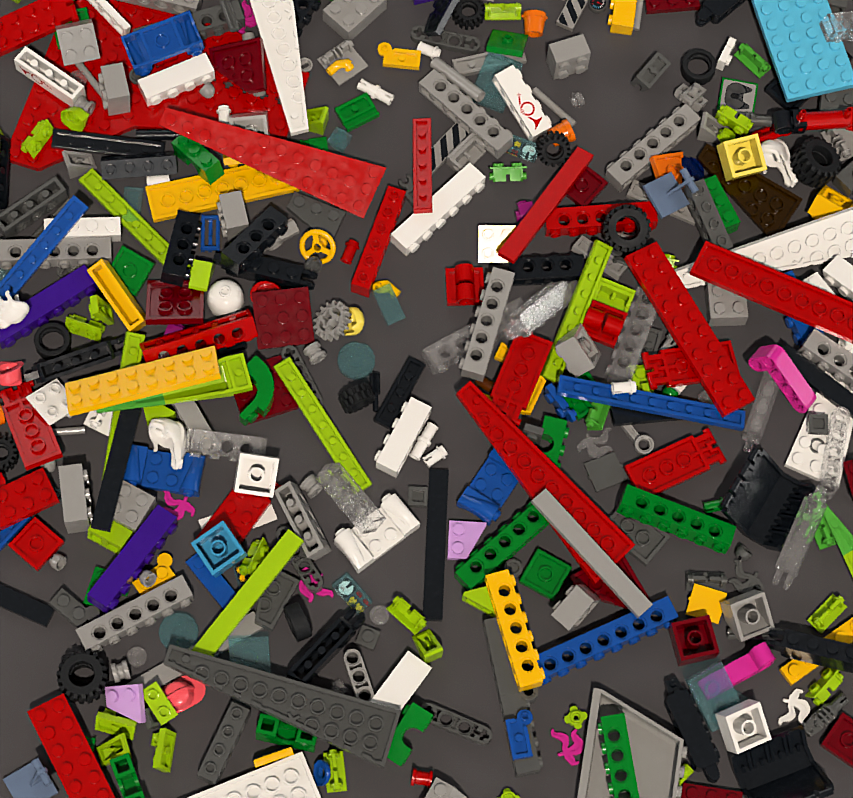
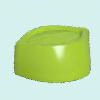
[61,106,89,132]

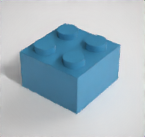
[191,521,248,578]

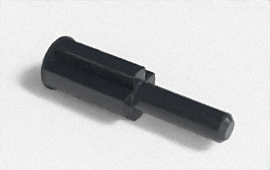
[369,373,380,412]

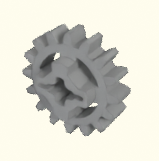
[313,300,352,342]

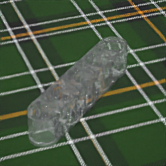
[817,407,850,500]

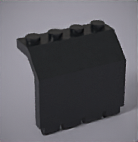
[720,447,818,552]
[728,725,834,798]

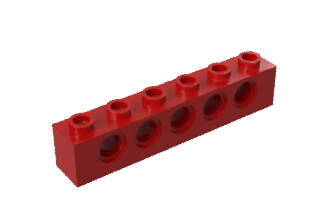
[351,185,406,298]
[544,201,658,238]
[139,309,258,363]

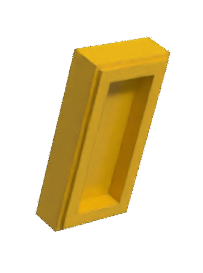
[253,747,294,768]

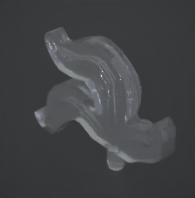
[577,427,613,458]

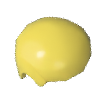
[343,307,365,336]

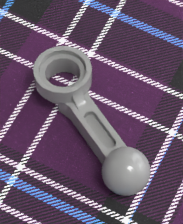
[611,417,654,455]

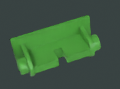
[734,43,772,79]
[488,163,527,182]
[585,402,610,430]
[805,508,837,550]

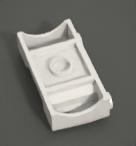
[334,493,420,574]

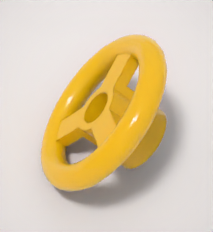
[299,229,336,264]

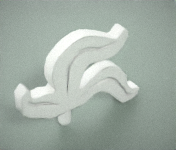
[778,689,810,726]

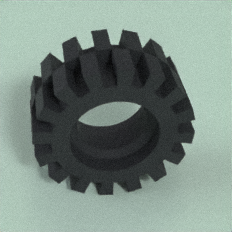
[452,0,485,30]
[537,131,571,167]
[338,383,376,414]
[0,435,19,473]

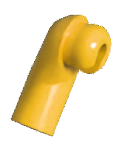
[326,59,354,76]
[372,280,401,298]

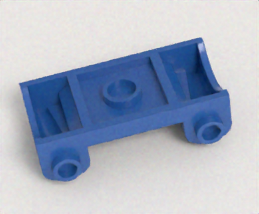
[121,10,205,77]
[124,445,206,497]
[457,448,519,526]

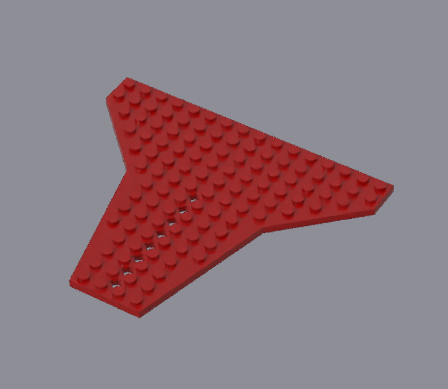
[9,0,310,172]

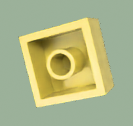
[716,133,767,181]

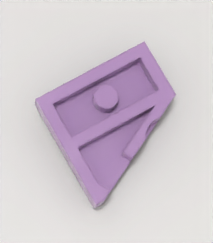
[447,520,487,561]
[105,683,146,723]

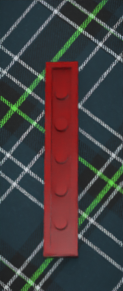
[413,118,433,214]

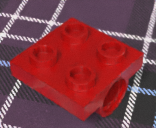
[445,263,484,306]
[583,300,628,349]

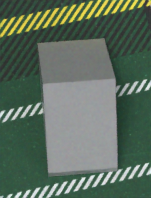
[697,112,728,144]
[62,150,97,179]

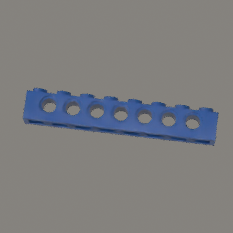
[525,596,679,685]

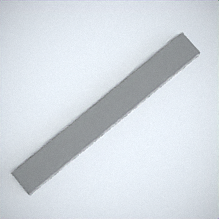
[531,488,653,619]
[125,611,264,689]

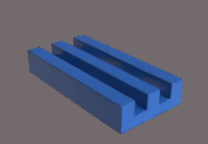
[201,215,220,252]

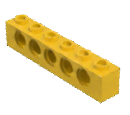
[484,569,545,692]

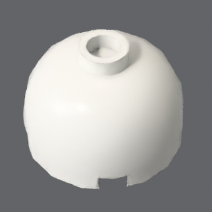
[207,279,245,318]

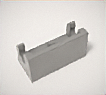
[446,132,486,173]

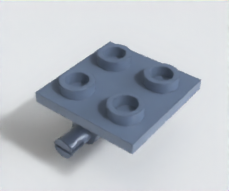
[642,167,699,219]
[3,758,58,798]

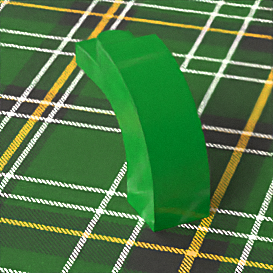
[239,355,274,426]

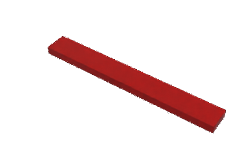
[498,147,594,264]

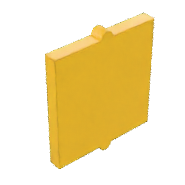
[685,583,727,624]

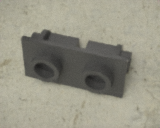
[686,572,727,592]

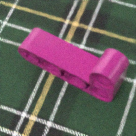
[748,344,817,413]
[697,642,776,700]

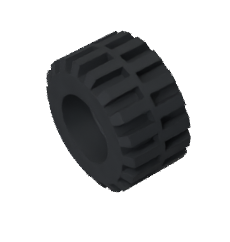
[790,137,842,188]
[601,204,651,253]
[56,650,109,704]

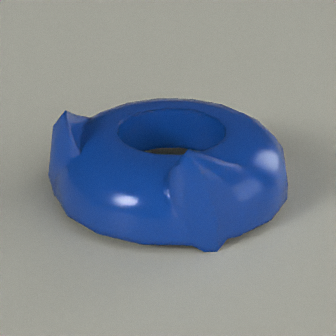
[313,760,331,786]

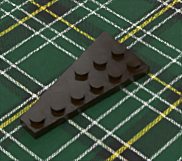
[697,144,802,237]

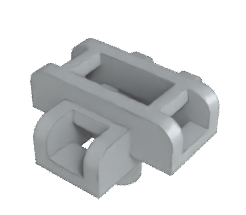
[674,82,708,112]

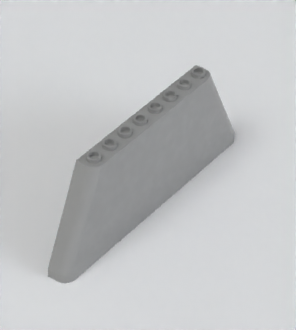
[577,688,688,798]

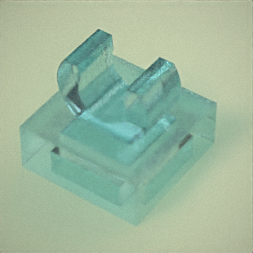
[327,127,352,153]

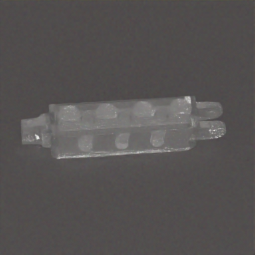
[503,280,577,340]
[741,371,779,453]
[772,485,827,590]

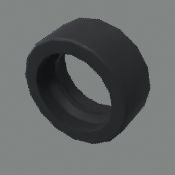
[681,49,717,85]
[34,322,71,360]
[283,602,312,642]

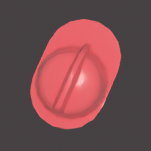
[0,361,24,387]
[162,675,206,713]

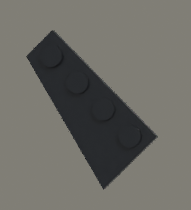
[424,0,460,37]

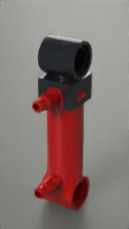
[773,107,853,134]

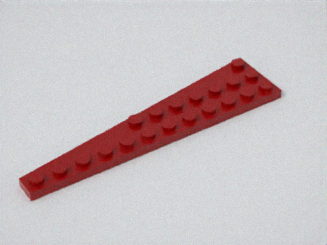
[158,107,386,219]
[456,381,635,585]

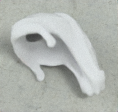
[761,139,798,188]
[0,290,30,329]
[148,418,189,470]

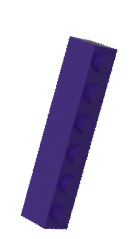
[0,264,99,349]
[87,505,178,614]

